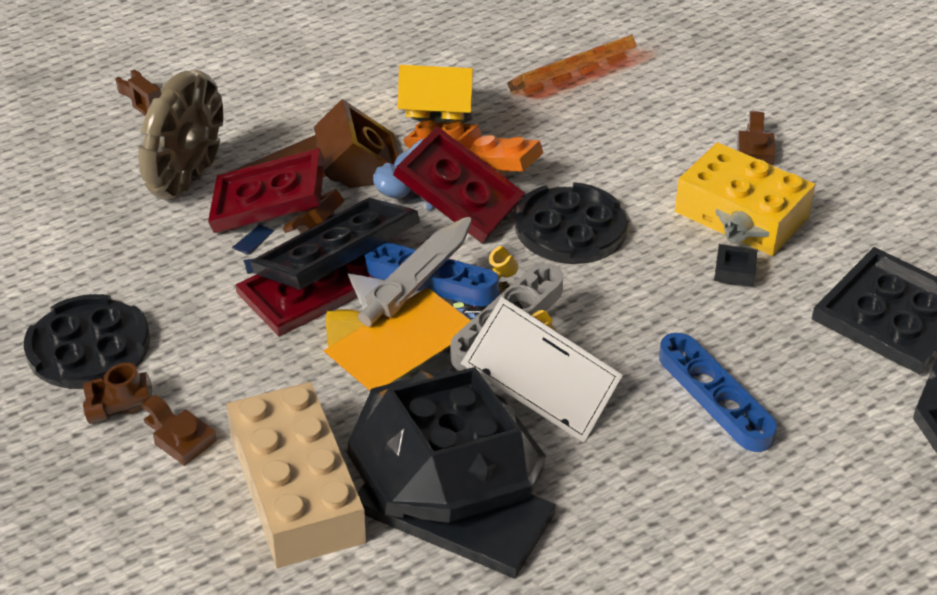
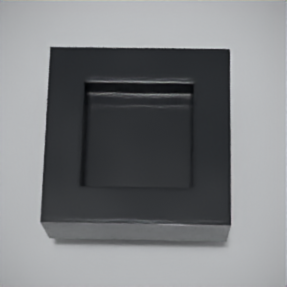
[714,244,758,286]

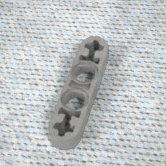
[451,263,564,370]

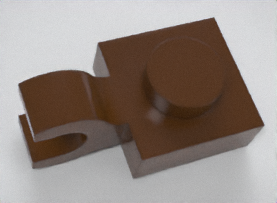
[115,70,162,116]
[737,109,775,165]
[283,189,345,234]
[141,395,217,466]

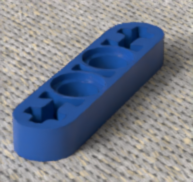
[365,243,500,306]
[659,332,777,452]

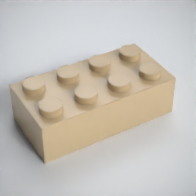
[226,382,366,569]

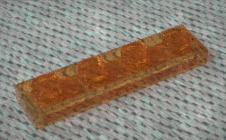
[507,34,637,96]

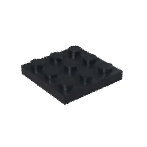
[811,247,937,375]

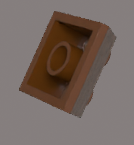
[314,99,400,188]

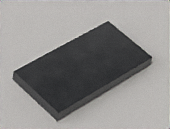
[251,197,420,289]
[358,483,556,579]

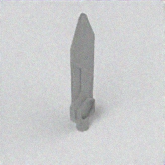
[358,217,472,327]

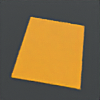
[323,287,471,391]

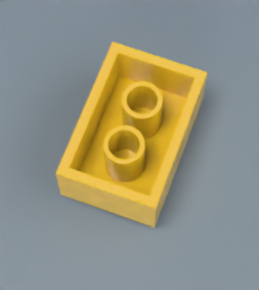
[397,65,474,120]

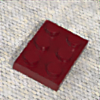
[393,126,525,243]
[208,148,325,233]

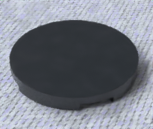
[515,182,628,264]
[24,294,150,389]

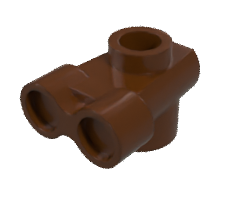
[83,363,153,424]

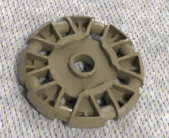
[138,70,224,200]

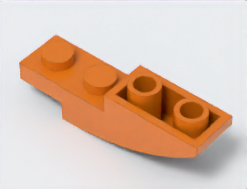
[403,120,544,177]

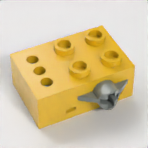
[674,142,816,256]

